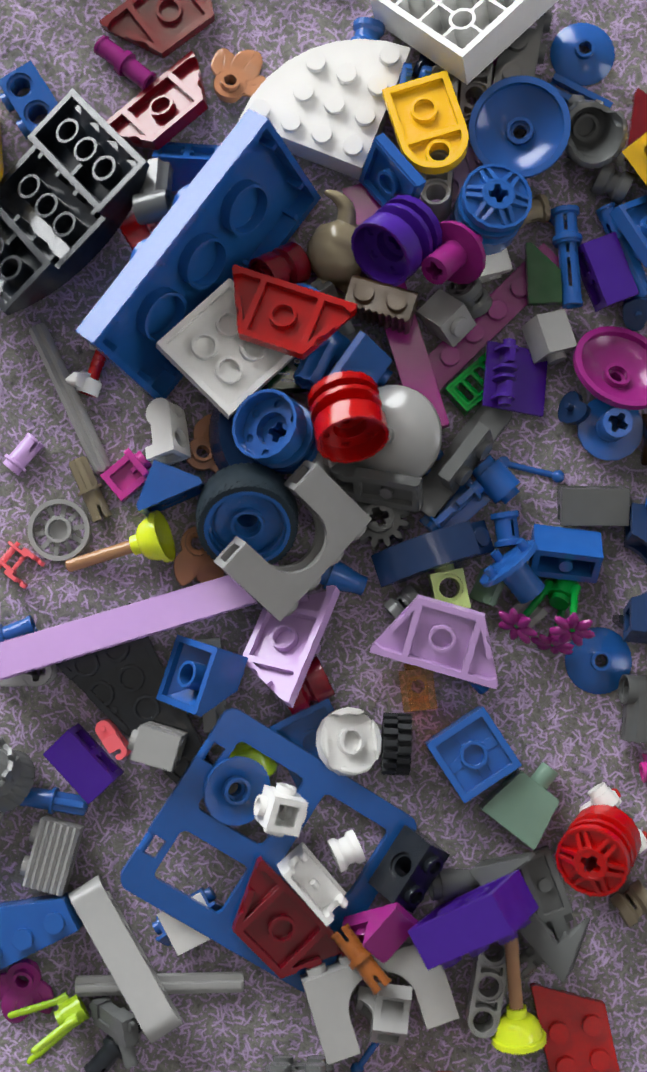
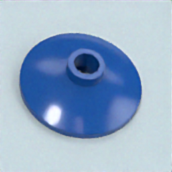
[550,23,615,86]
[565,627,632,694]
[203,756,271,826]

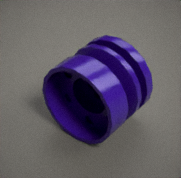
[351,195,443,287]

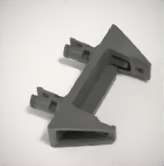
[469,852,591,983]

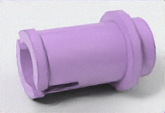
[3,432,44,476]

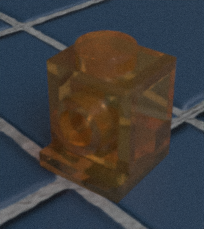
[397,663,438,712]

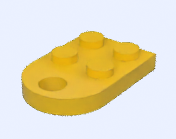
[382,70,469,175]

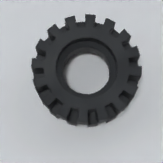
[381,713,412,776]

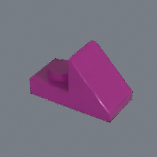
[342,902,418,963]

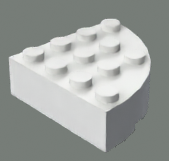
[370,0,558,85]
[239,39,411,180]

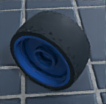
[196,462,299,565]

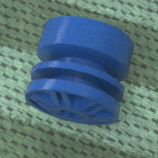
[450,163,532,255]
[232,389,318,474]

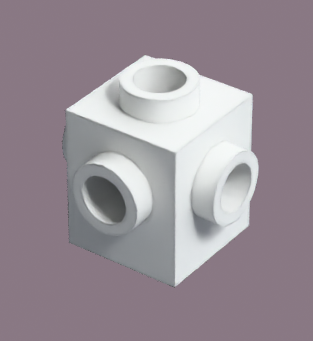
[254,783,308,837]

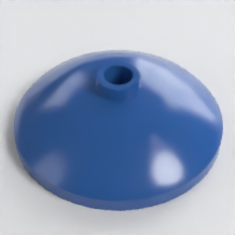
[469,76,571,179]

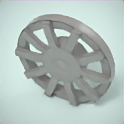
[27,499,91,561]

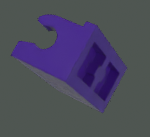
[578,232,639,312]
[43,723,124,805]

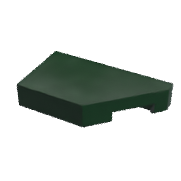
[524,242,562,306]

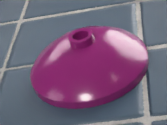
[573,326,647,410]

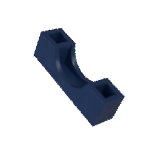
[623,503,647,644]

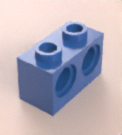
[0,60,58,140]

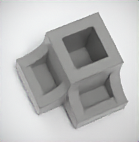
[355,982,413,1047]

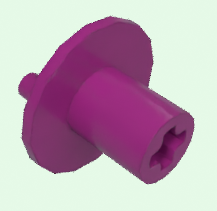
[421,220,486,285]

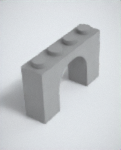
[213,460,372,621]
[300,936,459,1065]

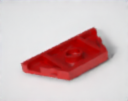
[232,264,357,360]
[530,983,620,1072]

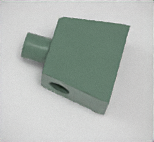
[479,762,560,850]

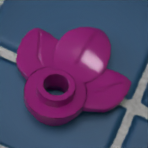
[0,959,54,1024]

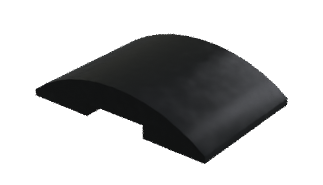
[0,88,150,315]

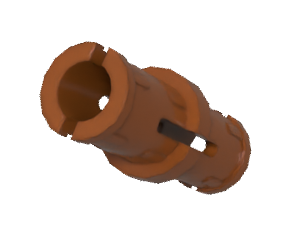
[331,923,392,995]

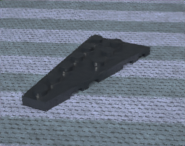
[56,603,214,784]

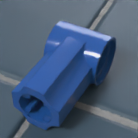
[293,330,351,391]

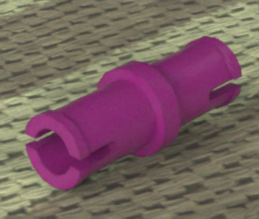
[93,35,156,91]

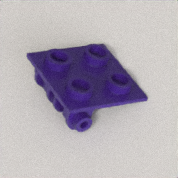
[482,338,548,417]

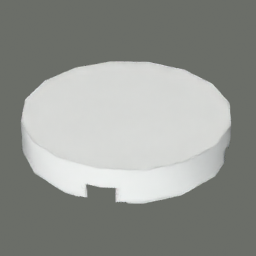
[316,707,382,777]

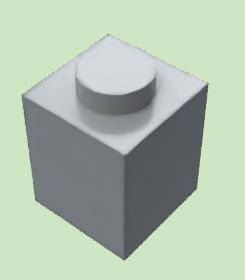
[416,289,477,348]
[521,309,577,365]

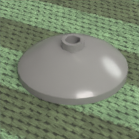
[353,385,442,478]

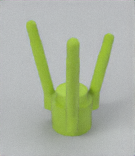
[8,991,90,1064]

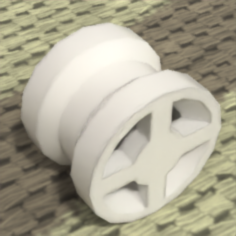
[327,829,366,873]

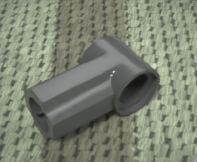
[132,158,174,225]
[618,674,647,743]

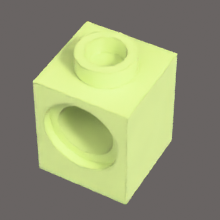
[428,563,471,608]

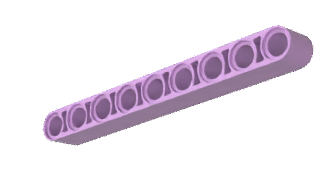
[0,562,279,680]

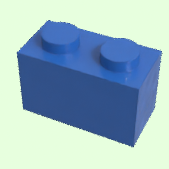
[528,524,604,584]

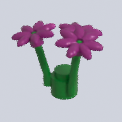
[498,578,595,655]

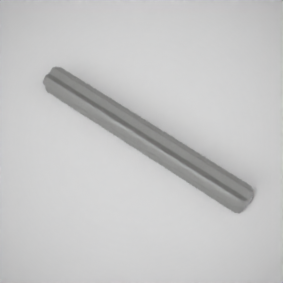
[29,323,112,475]
[75,971,245,997]

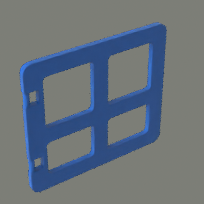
[120,708,417,993]

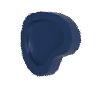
[622,297,647,331]
[558,391,591,425]

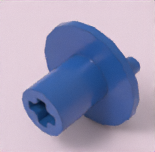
[577,398,644,461]
[479,538,545,604]

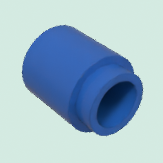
[472,455,520,504]

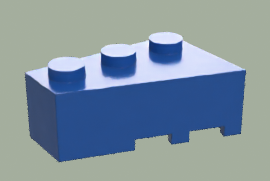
[0,892,83,970]

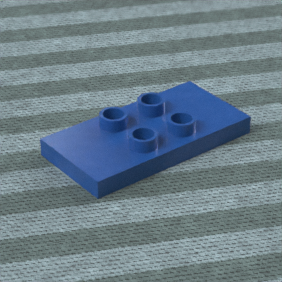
[76,109,321,399]

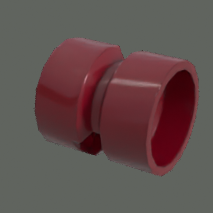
[248,242,311,284]
[288,655,336,715]

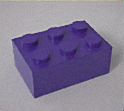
[407,870,539,970]

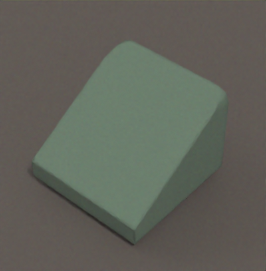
[469,568,505,607]

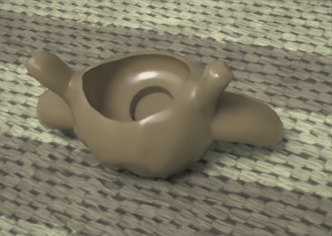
[306,189,362,295]

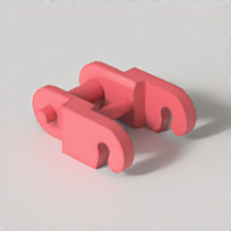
[0,541,46,589]
[95,719,131,760]

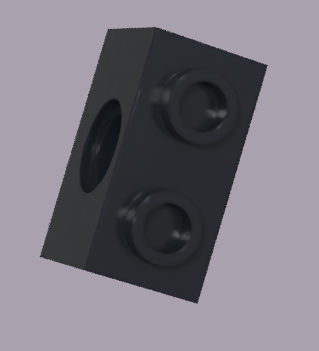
[368,825,450,913]

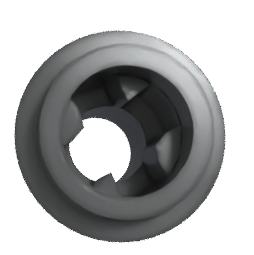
[428,868,479,903]

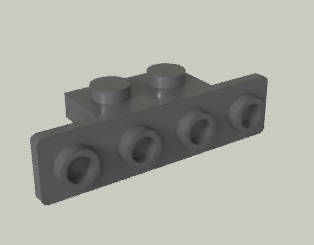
[493,12,553,136]
[420,404,513,519]

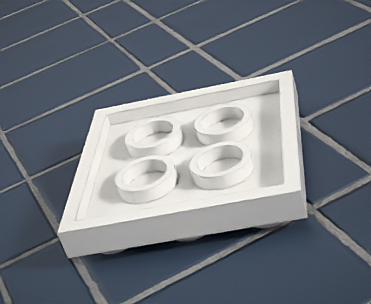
[156,278,295,419]

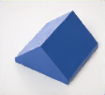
[136,460,205,517]

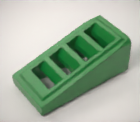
[443,352,486,416]

